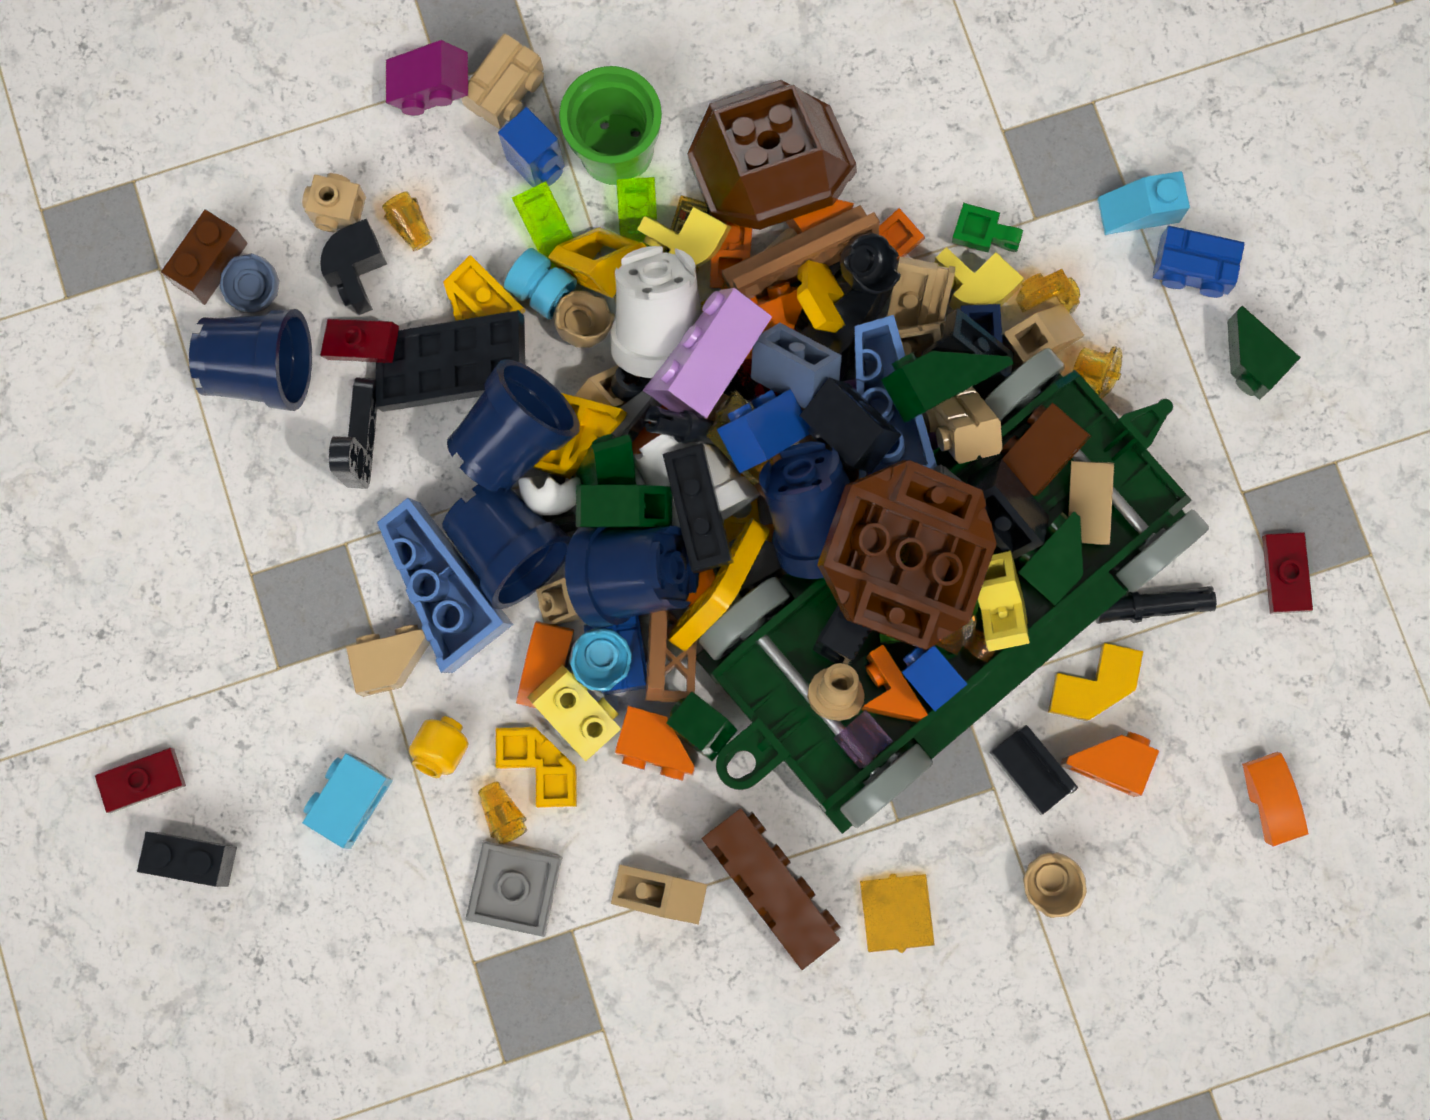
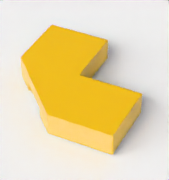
[797,260,845,333]
[1048,643,1143,721]
[496,727,577,808]

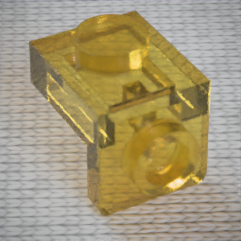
[1015,269,1081,314]

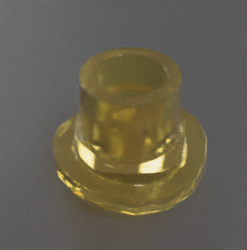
[1073,346,1123,399]

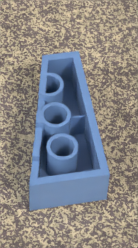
[855,315,937,479]
[377,498,513,673]

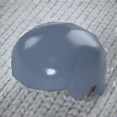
[220,253,280,313]

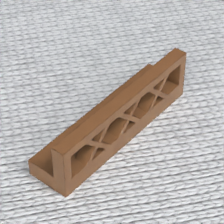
[722,205,880,299]
[645,610,697,702]

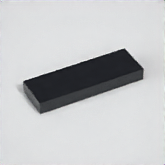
[662,443,734,574]

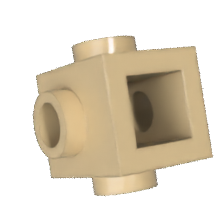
[302,173,366,232]

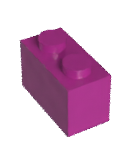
[386,40,468,116]

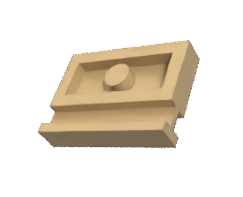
[886,256,955,328]

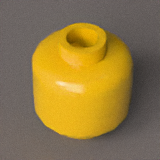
[409,716,469,778]

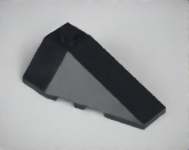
[799,260,898,381]

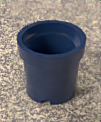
[189,309,312,411]
[447,359,580,492]
[759,442,851,579]
[442,485,571,609]
[565,526,699,628]

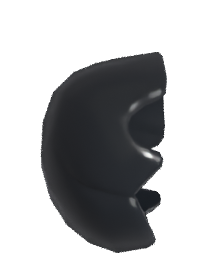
[840,232,901,295]

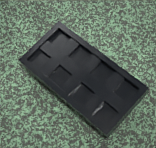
[376,310,526,412]

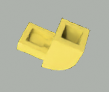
[637,207,732,267]
[934,247,1024,310]
[978,551,1030,652]

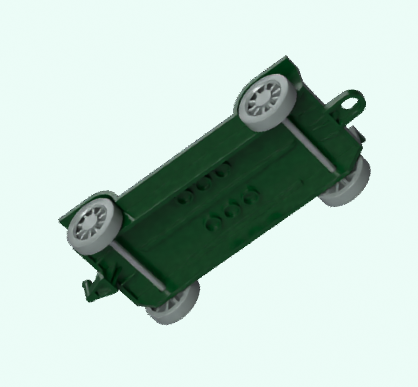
[696,348,1209,834]

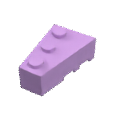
[643,288,772,418]

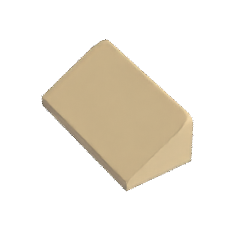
[1068,461,1114,545]

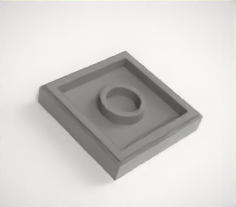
[465,840,562,937]

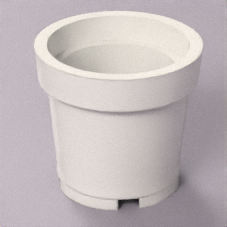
[611,246,703,378]
[633,434,760,527]

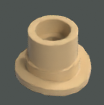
[807,663,865,721]

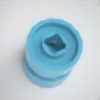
[504,248,577,320]

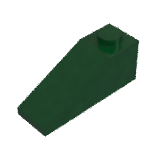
[881,351,1014,423]

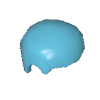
[569,628,632,691]

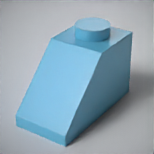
[1098,171,1190,235]

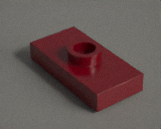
[320,319,399,363]
[1262,532,1313,614]
[95,748,186,813]

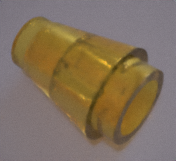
[382,191,433,252]
[478,782,528,845]

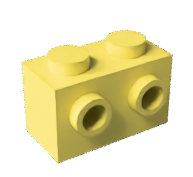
[527,665,621,762]

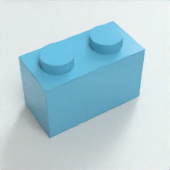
[302,753,393,849]

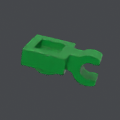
[952,202,1023,253]

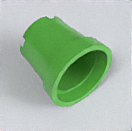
[559,66,662,185]

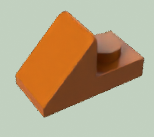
[861,645,928,723]

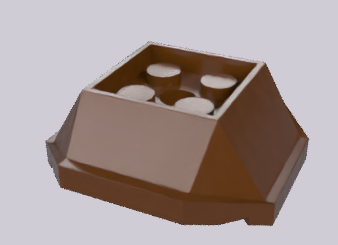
[687,80,857,230]
[817,460,997,650]

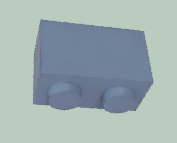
[751,323,841,408]

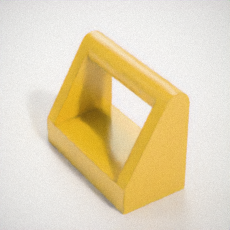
[548,227,646,298]

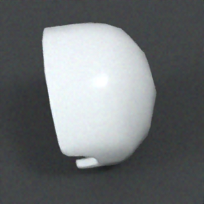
[518,475,582,515]

